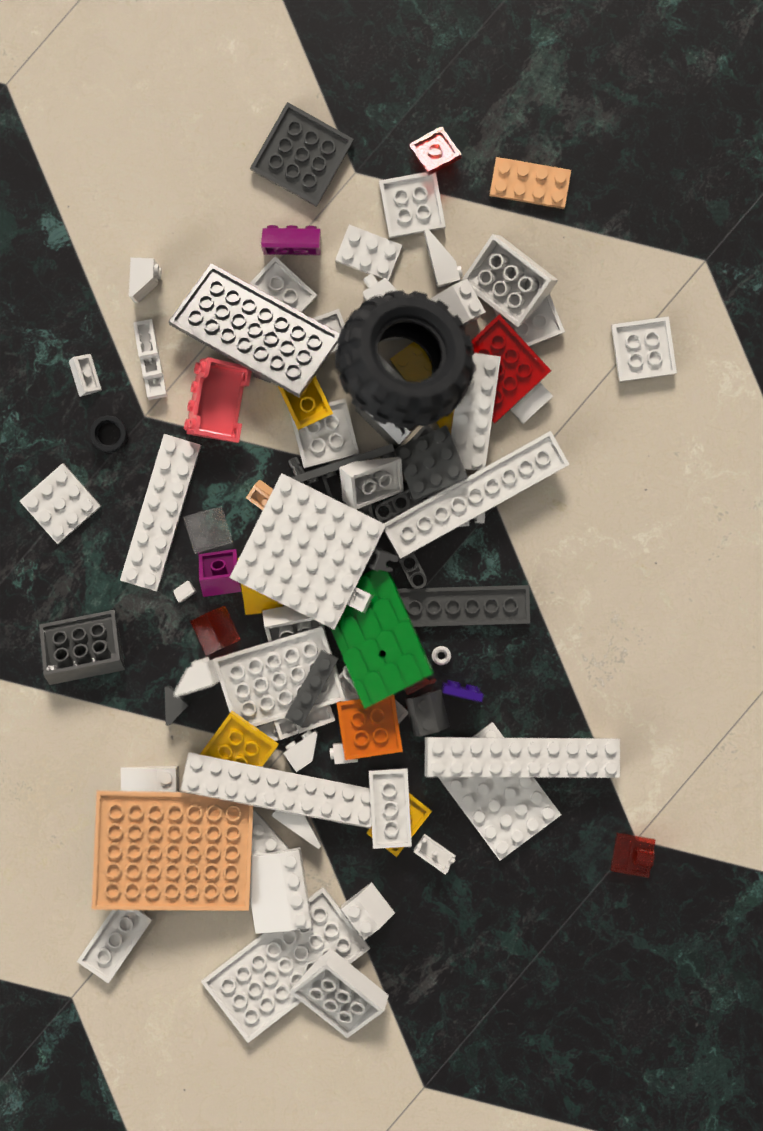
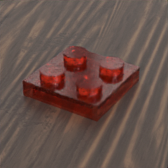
[409,126,461,176]

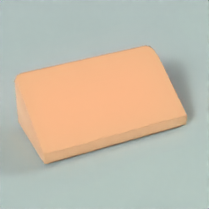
[246,480,273,511]

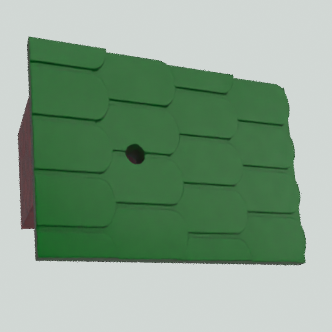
[330,564,434,709]

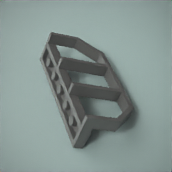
[290,444,396,507]

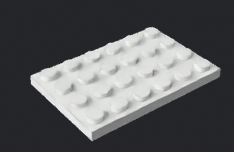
[213,625,346,727]
[438,722,561,860]

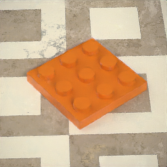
[336,694,403,760]

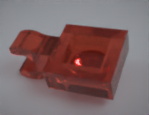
[404,677,437,695]

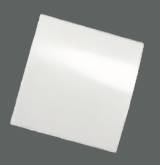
[510,382,553,424]

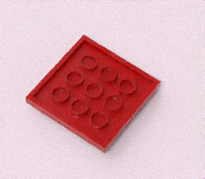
[471,314,552,424]

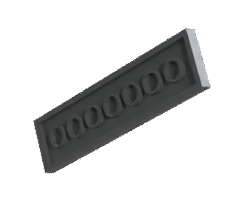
[397,585,530,627]

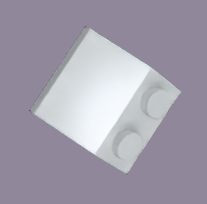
[129,257,162,303]
[430,278,486,326]
[341,882,395,940]

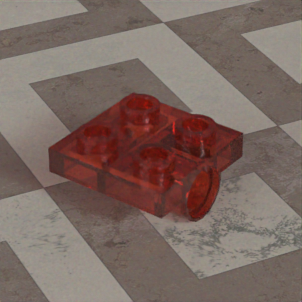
[610,832,656,878]

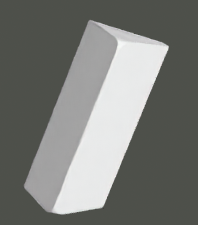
[69,354,101,397]

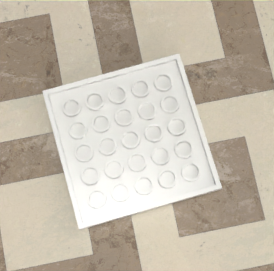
[230,473,386,630]

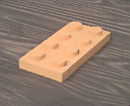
[489,157,571,209]

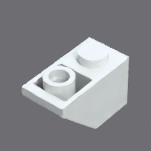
[283,730,318,772]

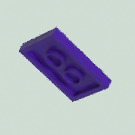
[441,680,483,702]

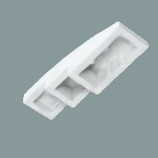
[133,319,167,400]
[256,705,335,741]

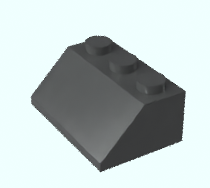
[355,407,418,449]

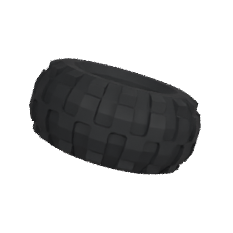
[335,290,475,428]

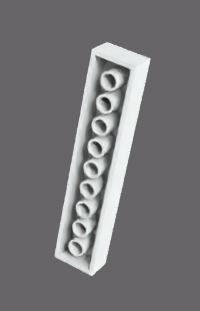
[425,737,620,778]

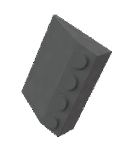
[39,610,125,685]

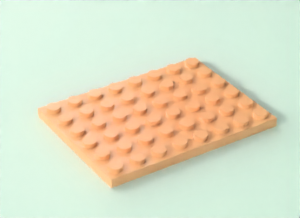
[92,790,253,911]

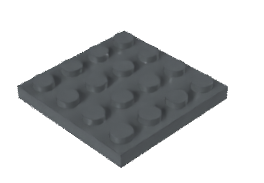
[250,102,354,207]

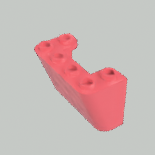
[184,357,252,443]

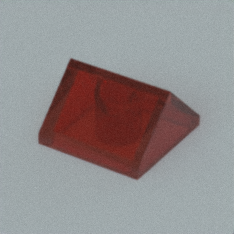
[190,605,241,656]

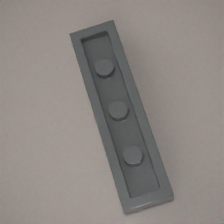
[284,650,338,727]

